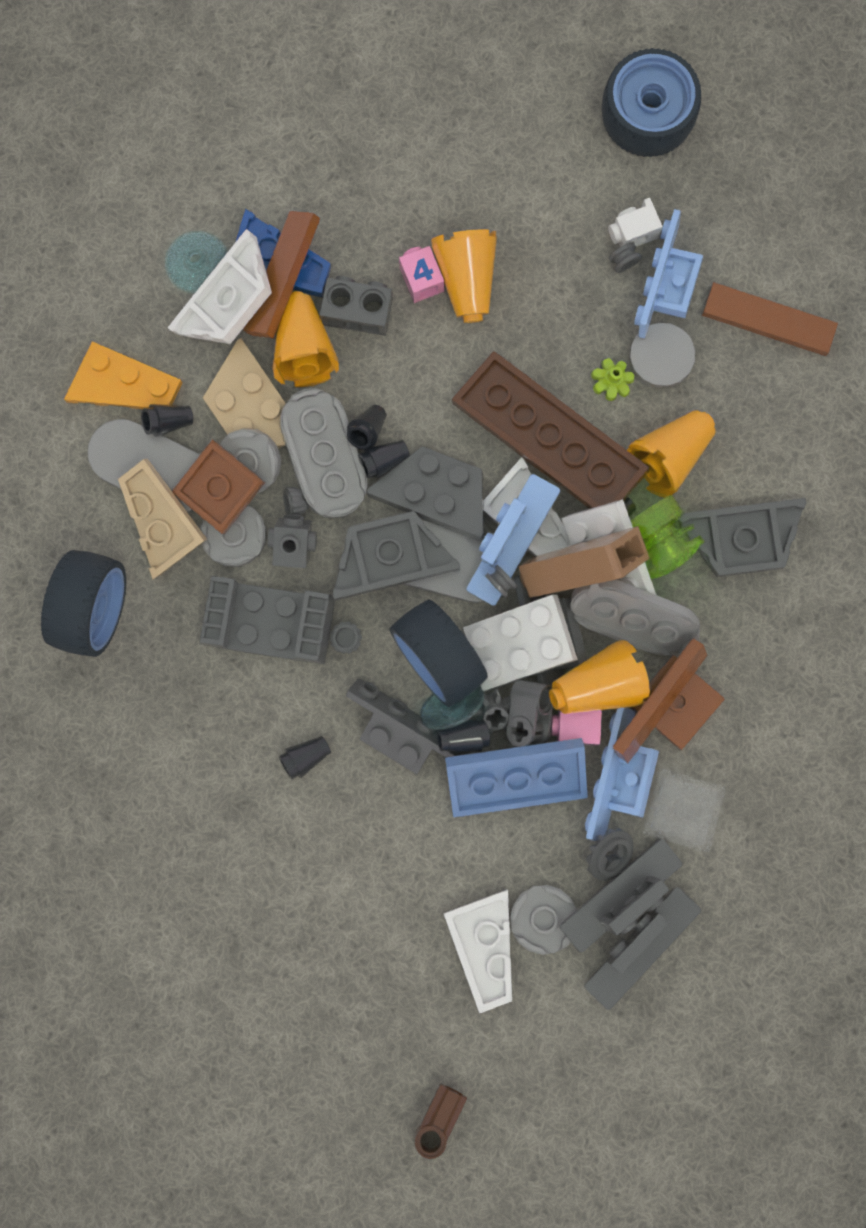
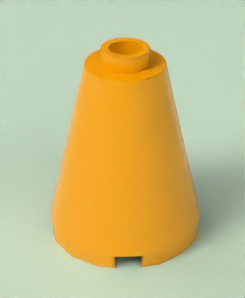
[431,229,497,323]
[272,291,339,387]
[627,410,716,498]
[549,640,650,714]

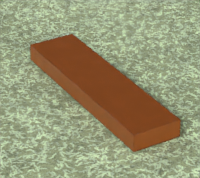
[243,211,320,339]
[702,282,838,356]
[613,638,708,763]

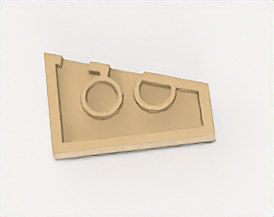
[118,458,208,579]

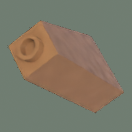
[518,526,650,598]

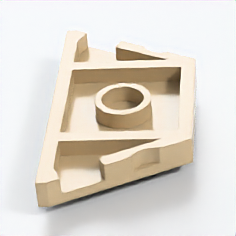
[203,338,286,449]

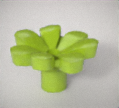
[591,358,634,401]

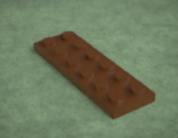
[452,351,649,509]

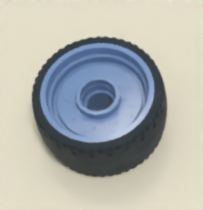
[602,48,701,157]
[41,550,126,657]
[390,599,488,707]

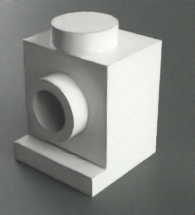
[608,198,663,247]

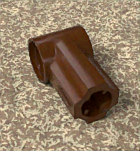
[415,1083,467,1159]

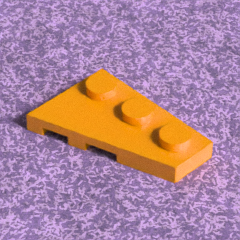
[64,341,183,409]

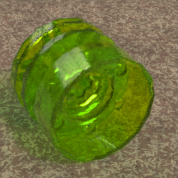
[631,495,706,580]

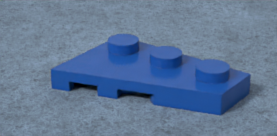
[236,208,331,298]

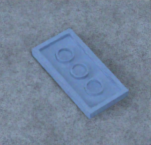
[445,738,588,817]

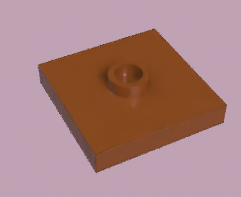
[172,440,266,534]
[630,655,725,750]

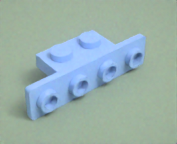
[634,209,703,339]
[467,474,560,606]
[585,708,659,841]

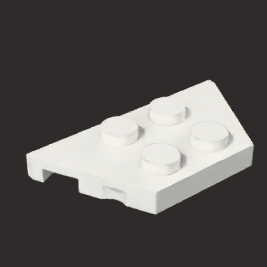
[168,229,272,344]

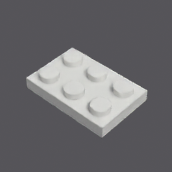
[561,499,656,595]
[463,595,578,691]

